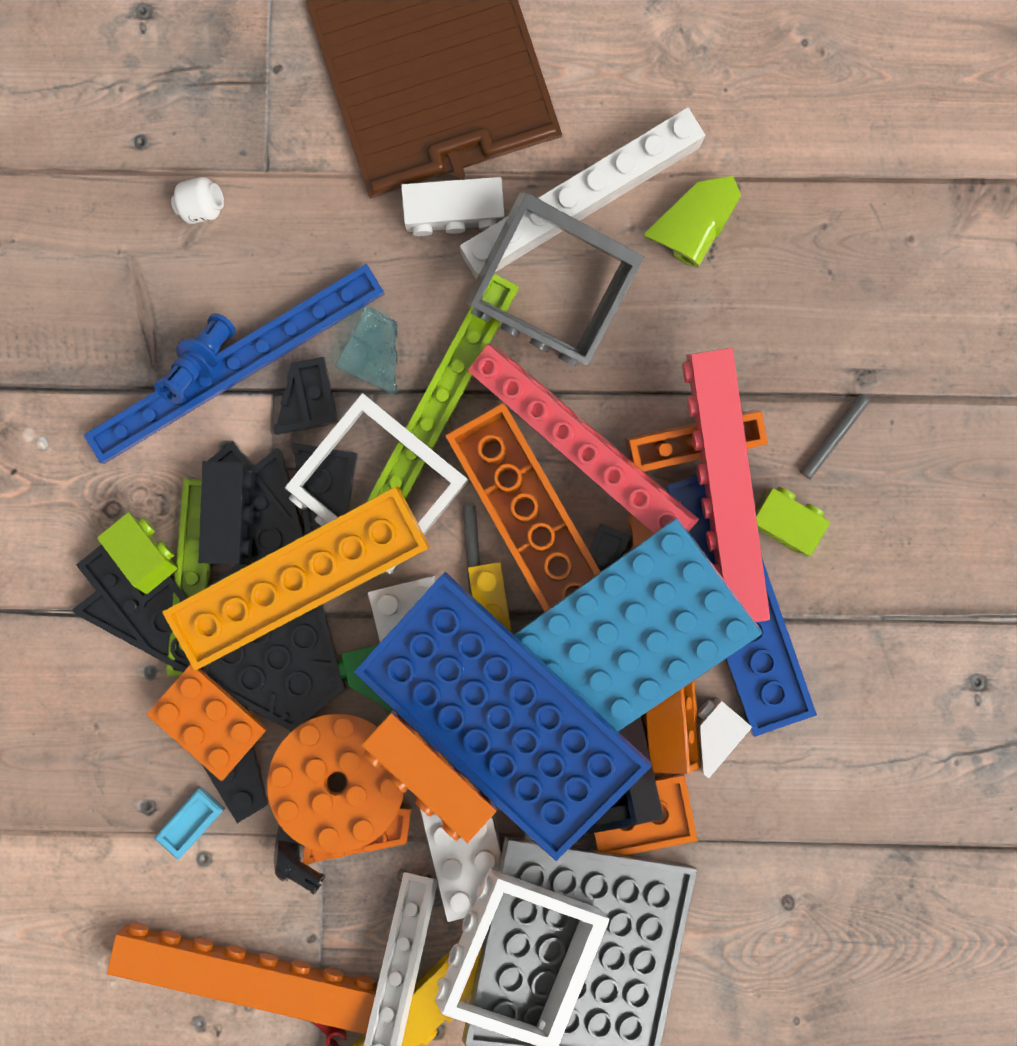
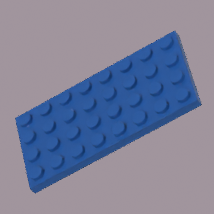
[354,572,652,861]

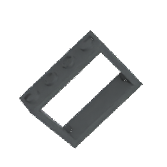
[466,192,644,366]

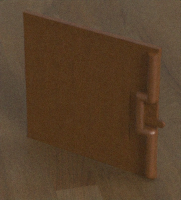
[306,0,562,199]

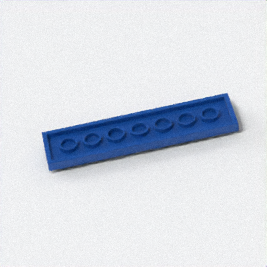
[665,475,817,737]

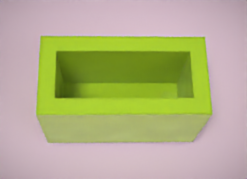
[755,486,831,557]
[97,512,178,594]

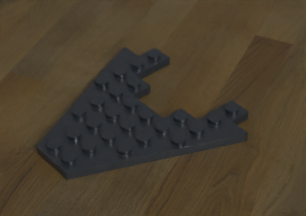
[72,441,346,731]

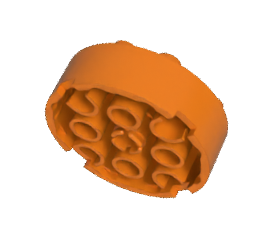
[267,714,404,853]

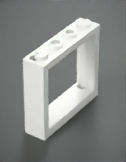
[285,393,468,574]
[435,868,610,1046]

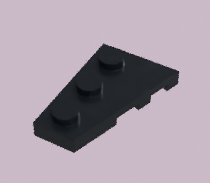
[291,442,358,535]
[203,705,268,824]

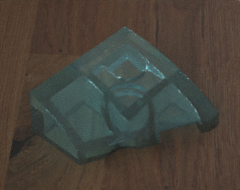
[335,306,398,395]

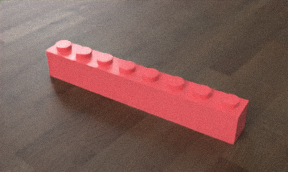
[682,348,770,622]

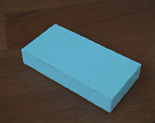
[154,787,225,860]

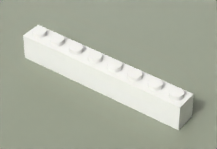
[460,107,706,280]

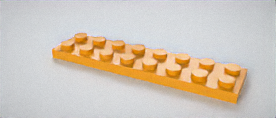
[162,486,430,671]

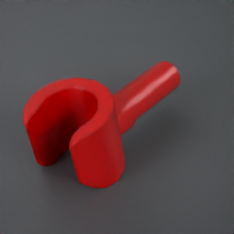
[311,1022,346,1046]

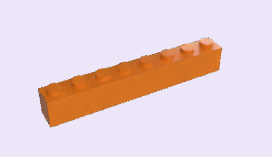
[628,501,701,774]
[107,923,378,1034]

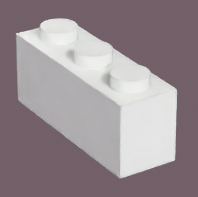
[402,177,504,236]

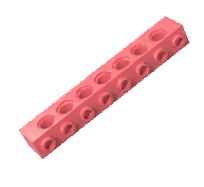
[467,344,699,533]

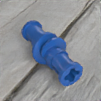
[154,313,235,404]

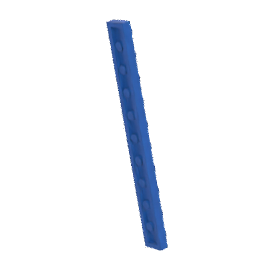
[84,264,385,464]

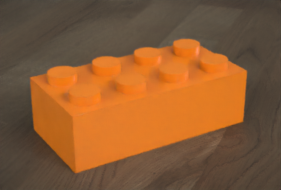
[362,709,497,844]

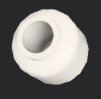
[171,177,224,224]

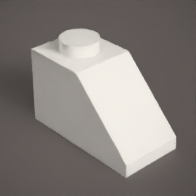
[697,697,752,778]

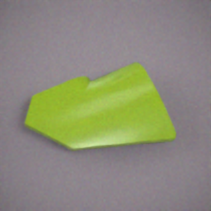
[644,176,741,268]

